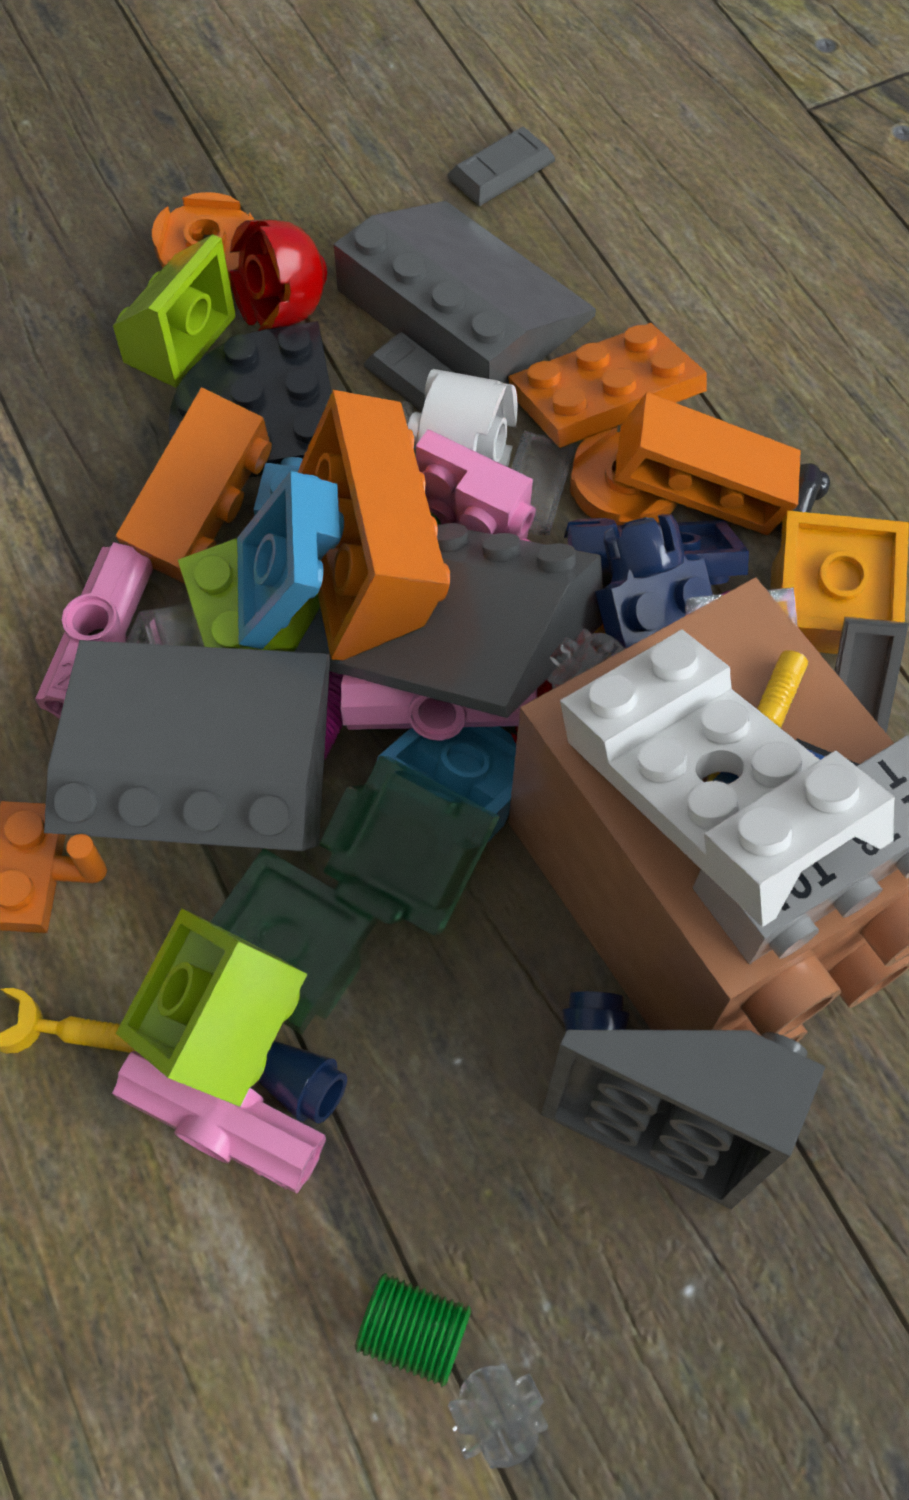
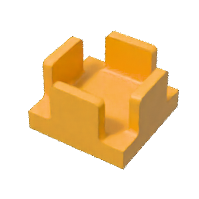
[770,510,909,654]

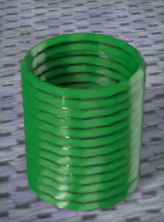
[355,1273,471,1387]

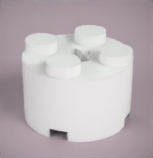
[408,369,518,467]

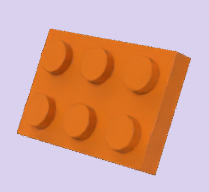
[508,323,707,448]

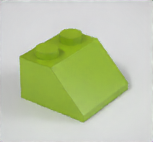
[113,234,236,388]
[178,539,320,652]
[116,908,307,1107]

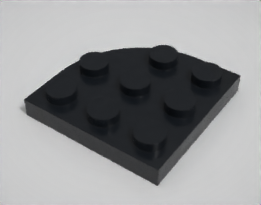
[169,321,332,478]

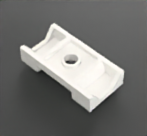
[560,629,895,927]

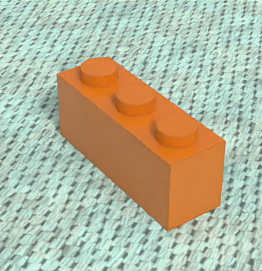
[115,387,271,584]
[614,392,801,535]

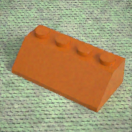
[297,390,450,661]

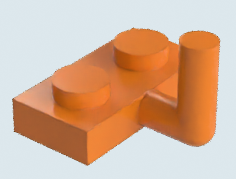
[0,801,107,933]

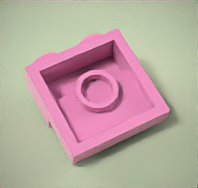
[416,429,536,542]

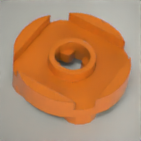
[152,192,255,286]
[569,425,678,525]

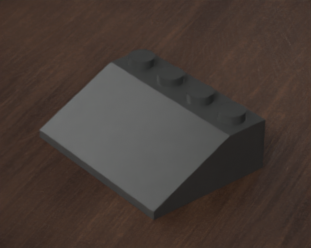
[333,201,596,384]
[294,523,603,718]
[44,640,330,851]
[541,1030,826,1209]

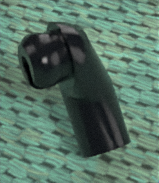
[774,463,830,533]

